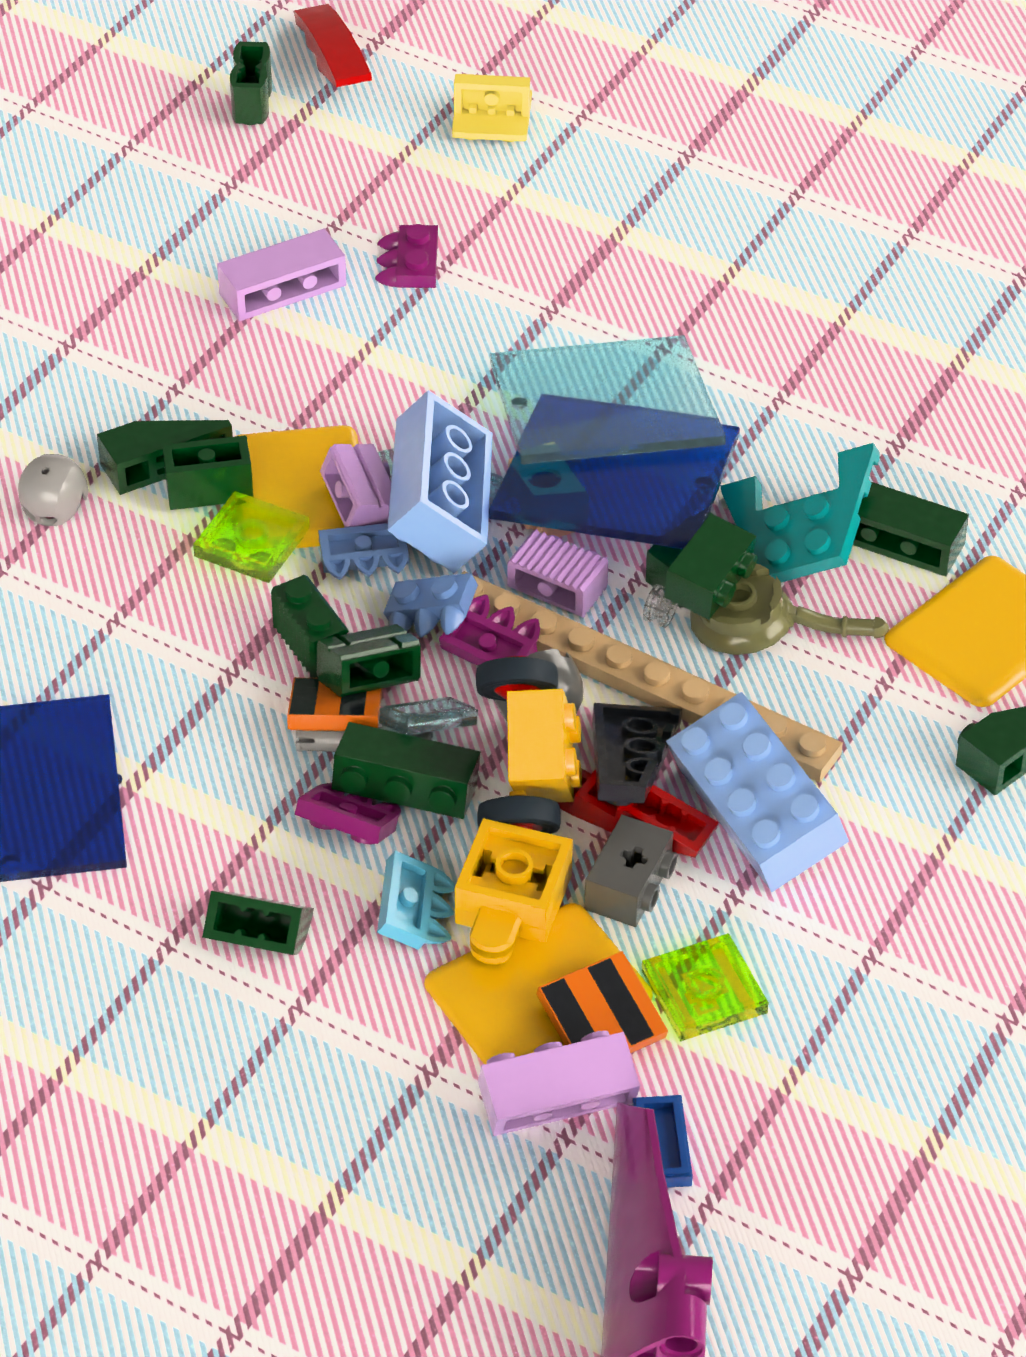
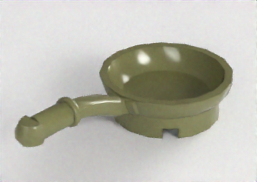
[690,564,889,655]

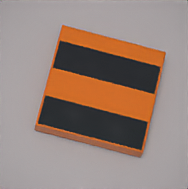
[287,677,382,731]
[536,951,668,1053]

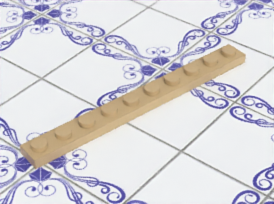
[461,571,843,783]

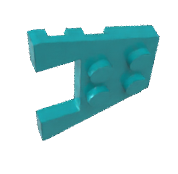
[721,443,880,583]

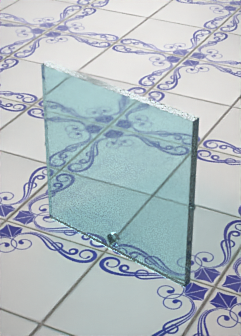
[490,335,726,464]

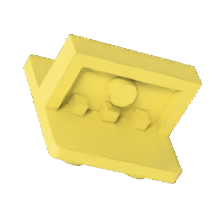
[452,74,532,142]

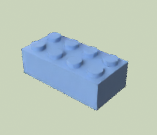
[387,390,493,573]
[666,692,849,892]

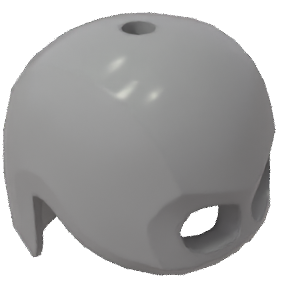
[18,454,88,526]

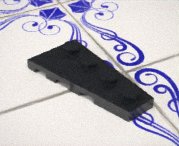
[592,703,682,806]

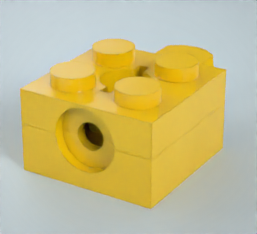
[455,818,573,965]

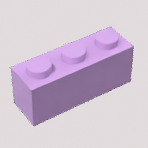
[217,228,347,322]
[478,1031,640,1136]

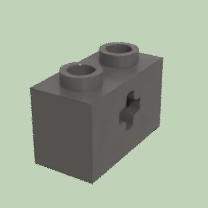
[584,815,678,927]

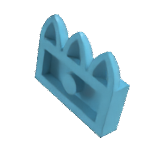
[377,850,455,950]

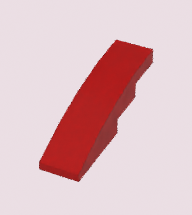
[294,3,372,87]
[557,768,719,858]

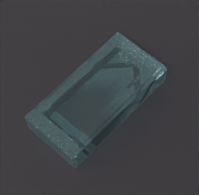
[379,697,478,735]

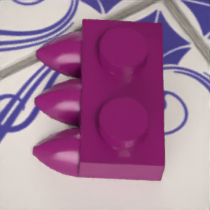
[375,224,438,288]
[439,594,540,666]
[295,783,401,845]

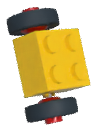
[476,656,582,834]

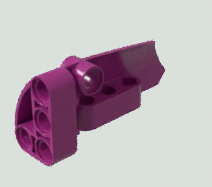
[601,1102,713,1357]

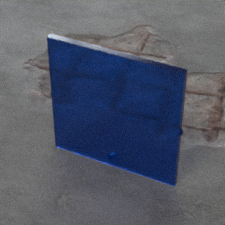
[489,397,740,549]
[0,694,127,882]

